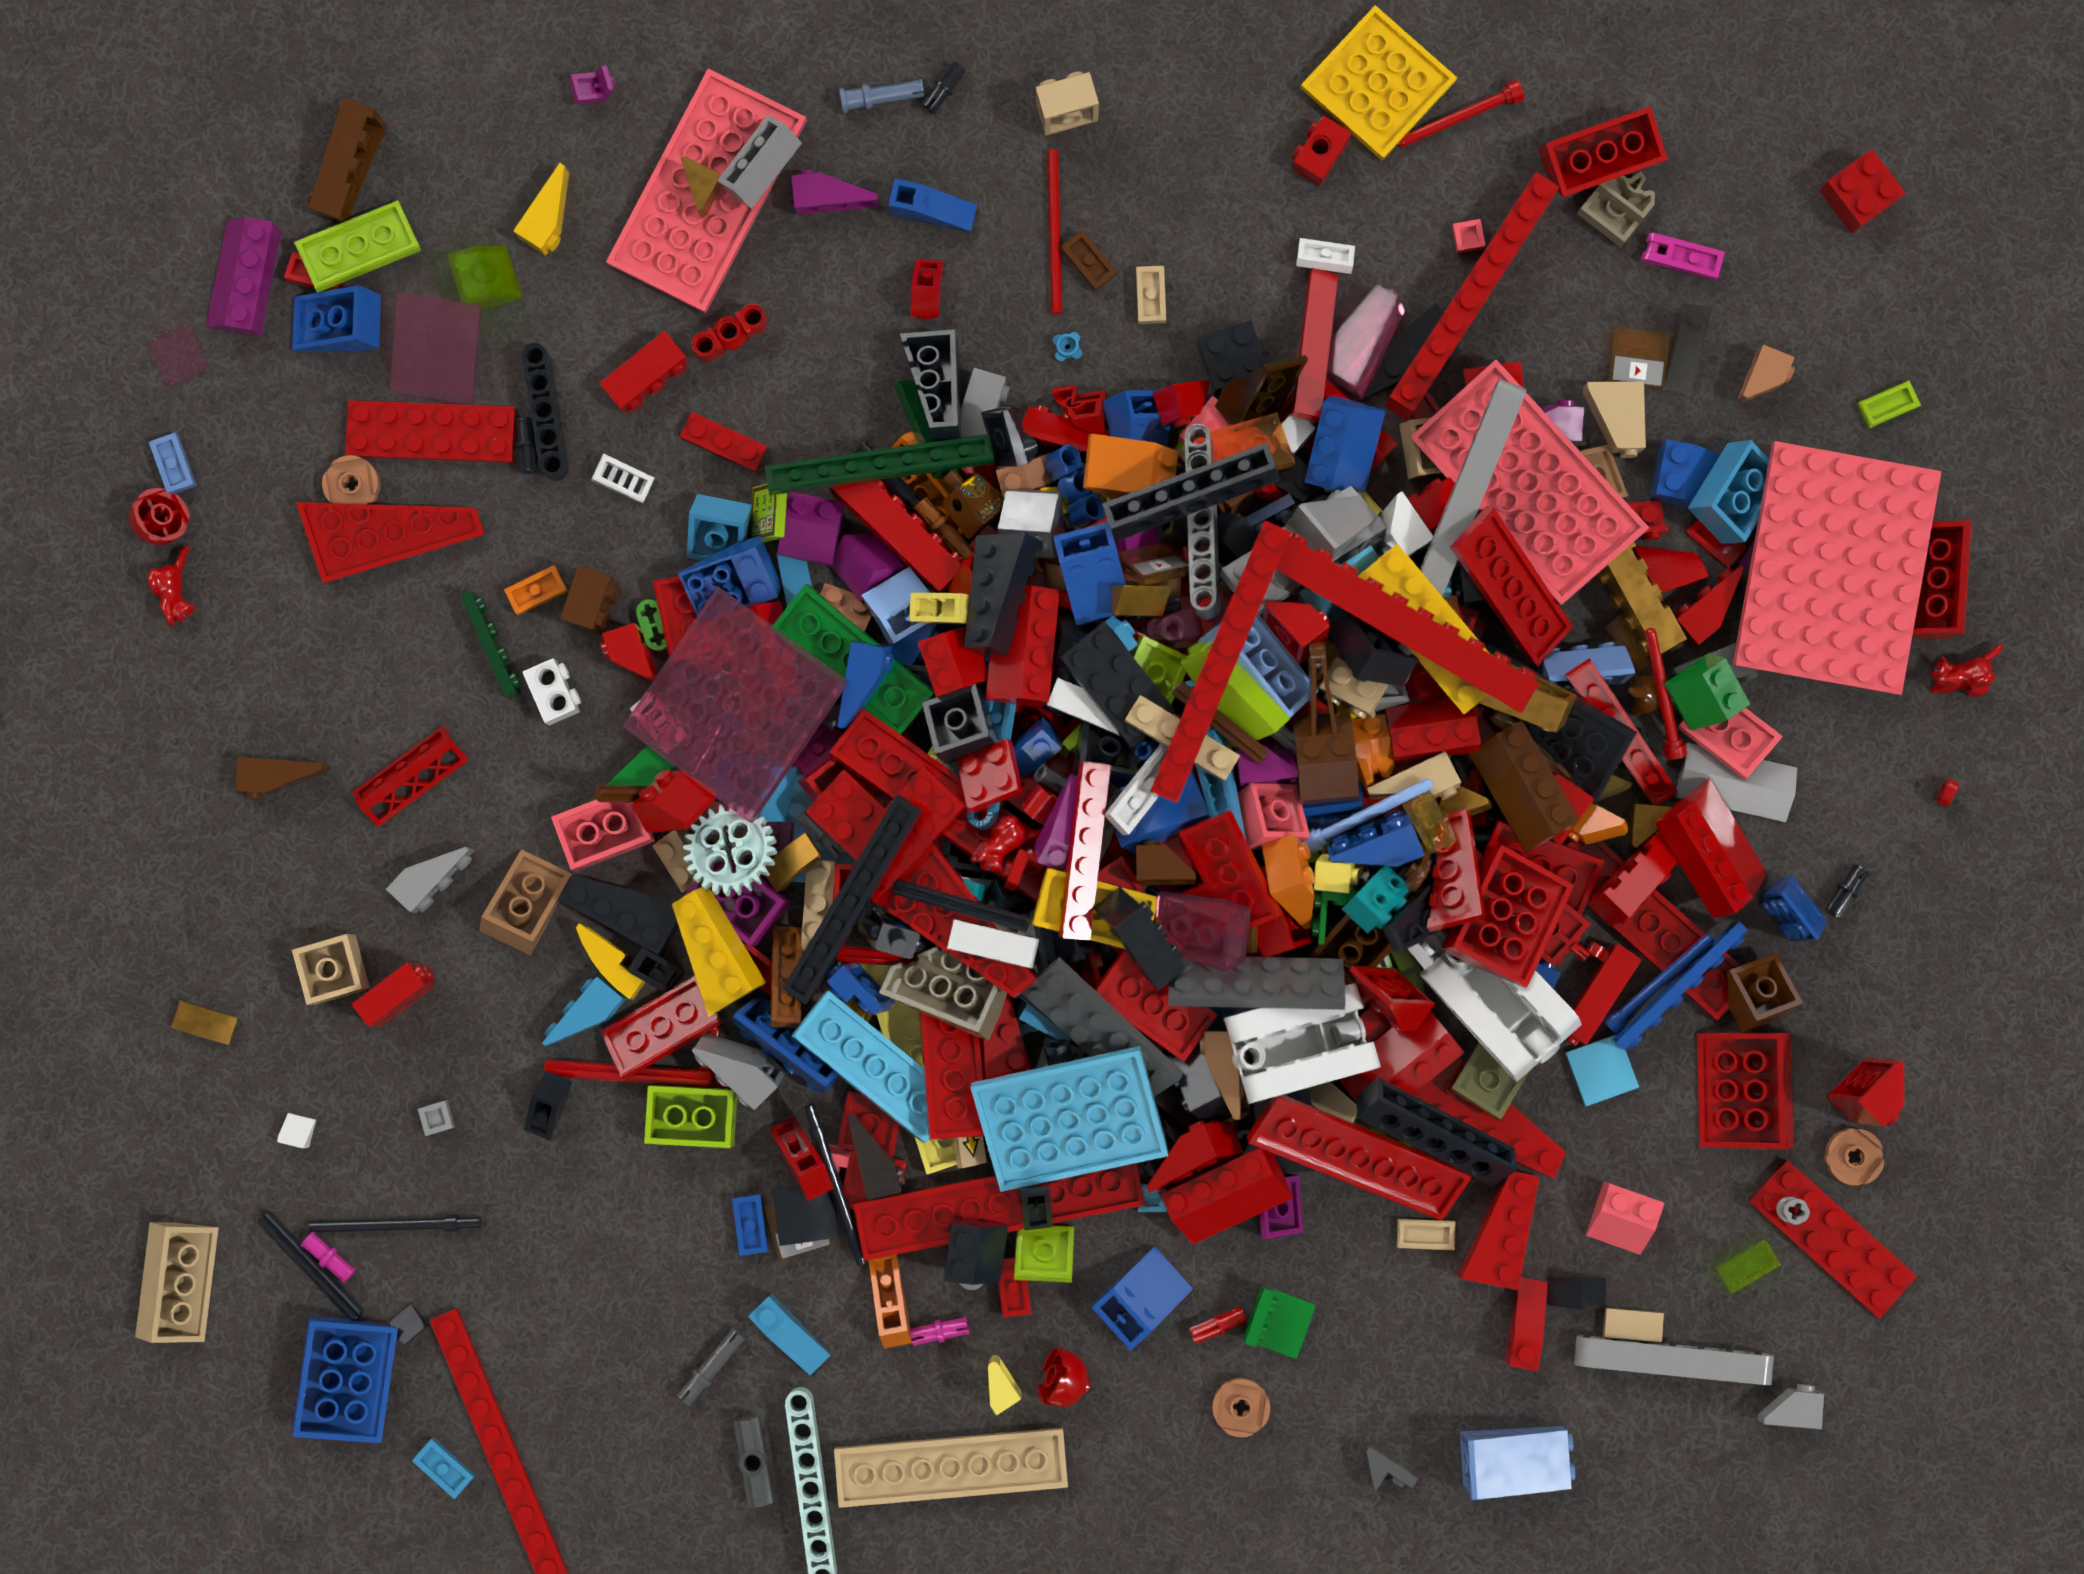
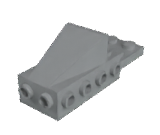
[1219,486,1387,617]

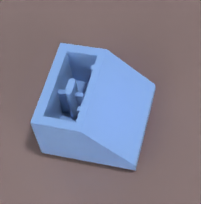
[861,567,930,644]

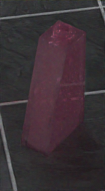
[1326,284,1404,399]

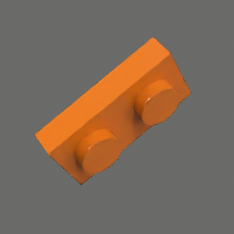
[504,565,568,616]

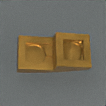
[765,833,823,892]
[171,1000,237,1045]

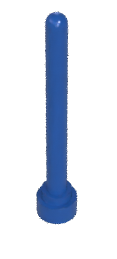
[1603,934,1714,1035]

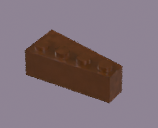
[308,97,387,224]

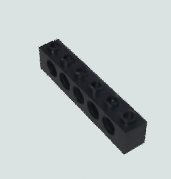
[1102,442,1281,541]
[1357,1077,1516,1187]

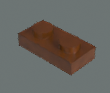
[1061,230,1117,292]

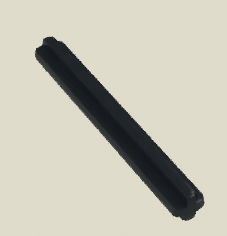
[892,879,1030,932]
[258,1211,364,1321]

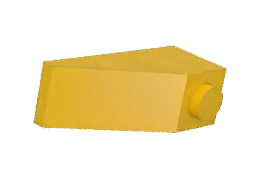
[514,163,569,256]

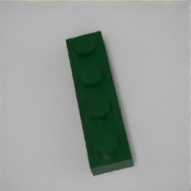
[460,590,521,699]

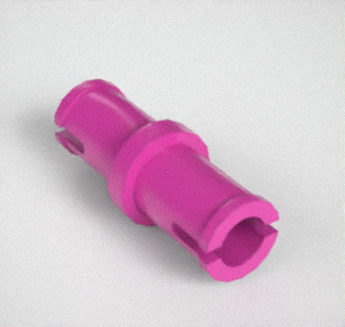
[301,1232,356,1283]
[910,1316,970,1346]

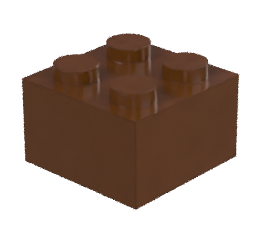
[560,565,621,636]

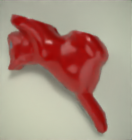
[147,545,196,627]
[1931,644,2003,697]
[970,816,1042,873]

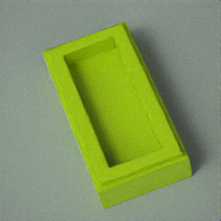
[1857,381,1921,429]

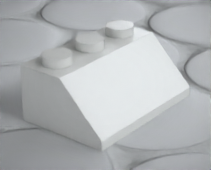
[1374,491,1433,560]

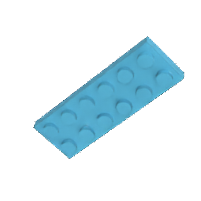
[791,991,929,1143]

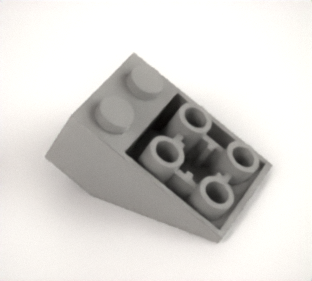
[692,1033,787,1110]

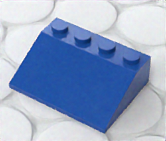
[733,993,839,1094]
[292,1315,398,1443]

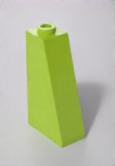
[1181,640,1290,749]

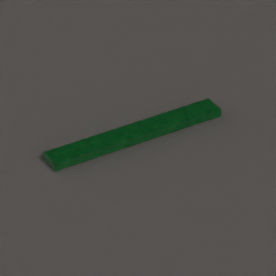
[765,434,994,496]

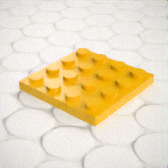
[1300,5,1457,161]

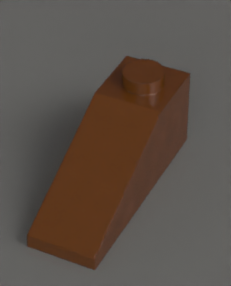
[235,757,329,799]

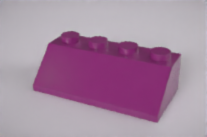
[206,217,282,338]

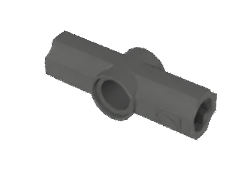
[734,1416,774,1508]

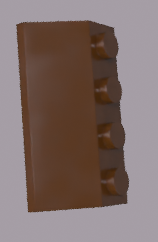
[1469,721,1580,853]

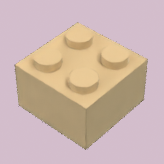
[1036,71,1099,136]
[292,934,370,1005]

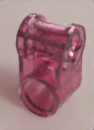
[1147,608,1204,643]

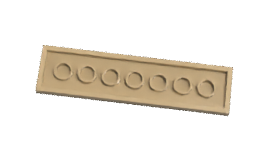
[834,1427,1068,1508]

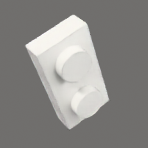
[1296,238,1355,274]

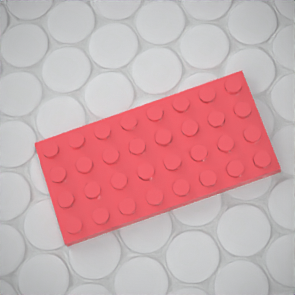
[606,69,807,314]
[1411,360,1650,605]

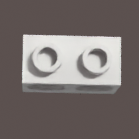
[523,658,581,726]

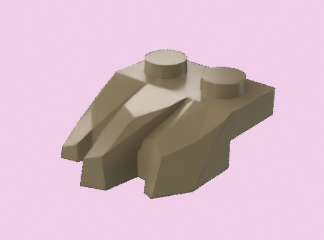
[1577,171,1655,247]

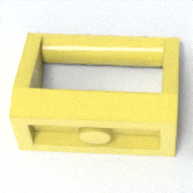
[988,1355,1022,1415]

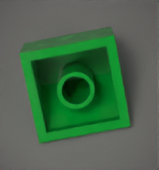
[1664,652,1750,731]

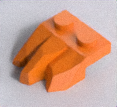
[1352,714,1395,790]

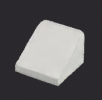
[277,1113,316,1148]

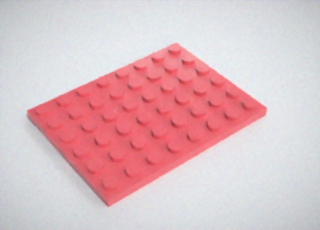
[1732,441,1942,695]

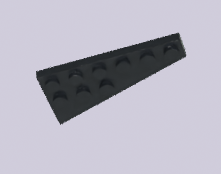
[1486,644,1638,805]

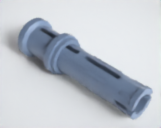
[839,79,924,113]

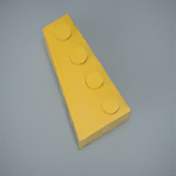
[672,887,766,1017]

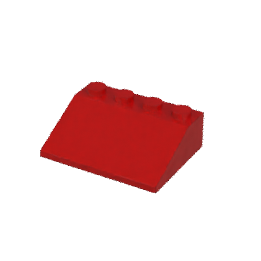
[1655,778,1767,918]
[1441,845,1574,988]
[1697,1033,1794,1149]

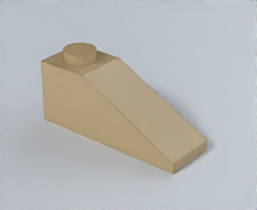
[1366,751,1461,800]

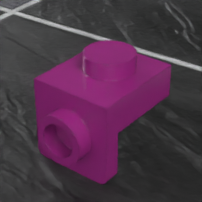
[568,65,615,105]

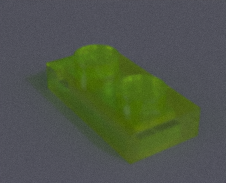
[1715,1239,1781,1294]

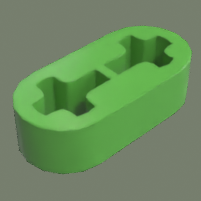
[636,599,667,652]

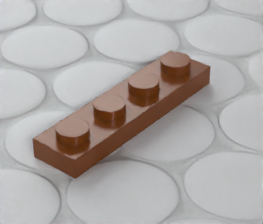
[770,925,802,1029]

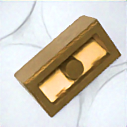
[1112,586,1171,616]

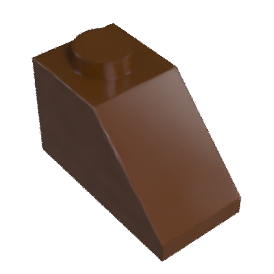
[1136,841,1196,885]

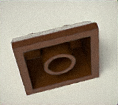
[1727,953,1803,1033]

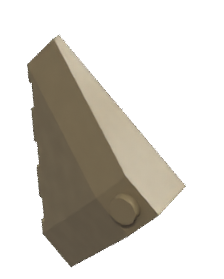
[879,924,1026,1041]

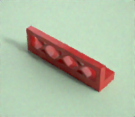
[352,725,469,827]

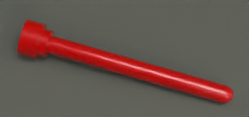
[1398,80,1524,147]
[1645,628,1688,760]

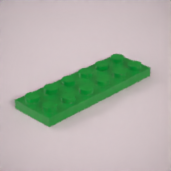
[771,584,935,736]

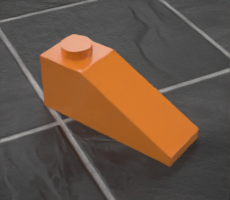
[869,1254,912,1349]

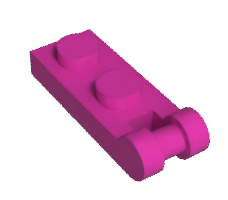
[1641,233,1725,281]

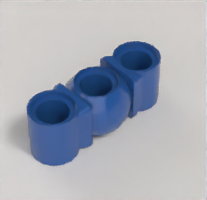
[1045,445,1106,529]

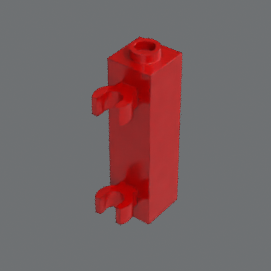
[1565,942,1642,1046]

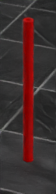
[1047,149,1062,315]

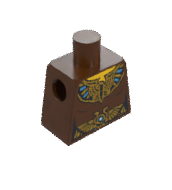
[942,469,1004,539]

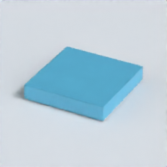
[1565,1034,1639,1106]

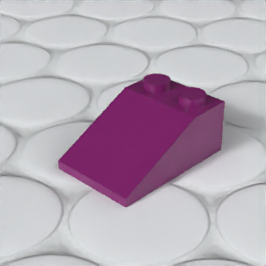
[685,855,793,947]

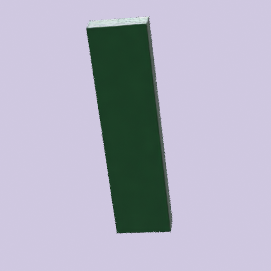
[894,380,960,479]

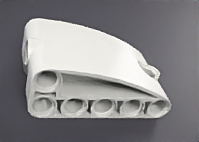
[1419,952,1582,1082]
[1224,983,1381,1104]

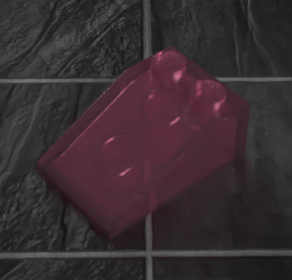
[1155,891,1251,972]

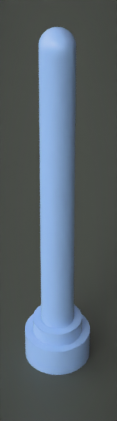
[1305,779,1433,854]

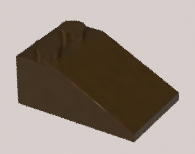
[1215,355,1308,430]

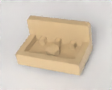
[1319,658,1388,719]
[653,826,696,893]

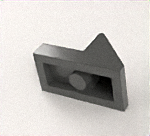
[1364,1442,1418,1491]

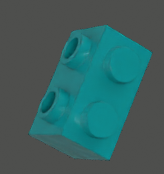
[1342,865,1408,934]

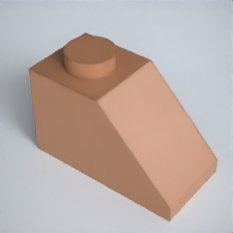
[1737,345,1795,403]
[996,452,1053,498]

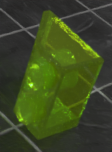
[447,246,522,314]

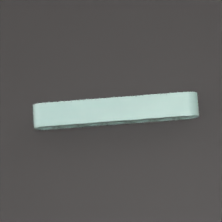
[785,1387,837,1574]

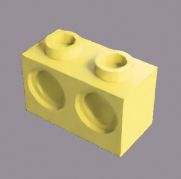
[909,592,970,624]
[1314,850,1364,893]

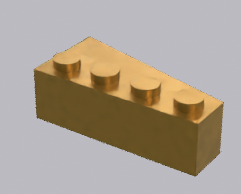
[1595,543,1687,657]
[1479,654,1577,732]

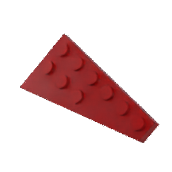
[296,502,485,583]

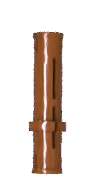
[913,497,975,560]

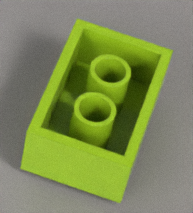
[644,1085,737,1148]

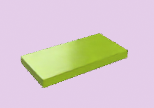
[294,200,421,293]

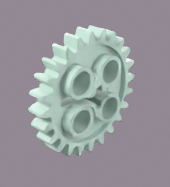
[683,804,777,897]

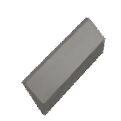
[1675,743,1797,822]

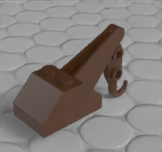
[1293,642,1359,805]
[1310,839,1435,987]

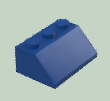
[1305,395,1386,492]

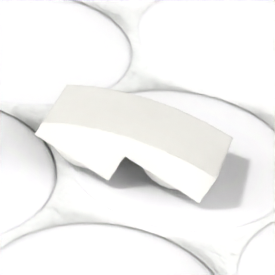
[1408,929,1448,969]

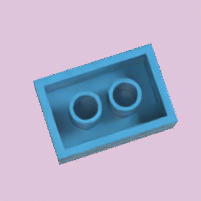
[1688,440,1769,544]

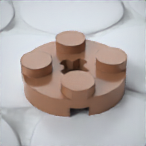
[322,455,381,504]
[1824,1128,1884,1185]
[1212,1378,1270,1437]

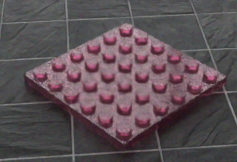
[623,586,849,823]

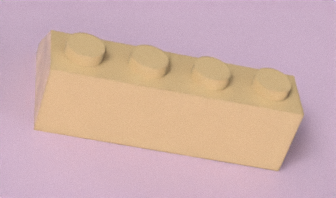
[135,1222,219,1343]

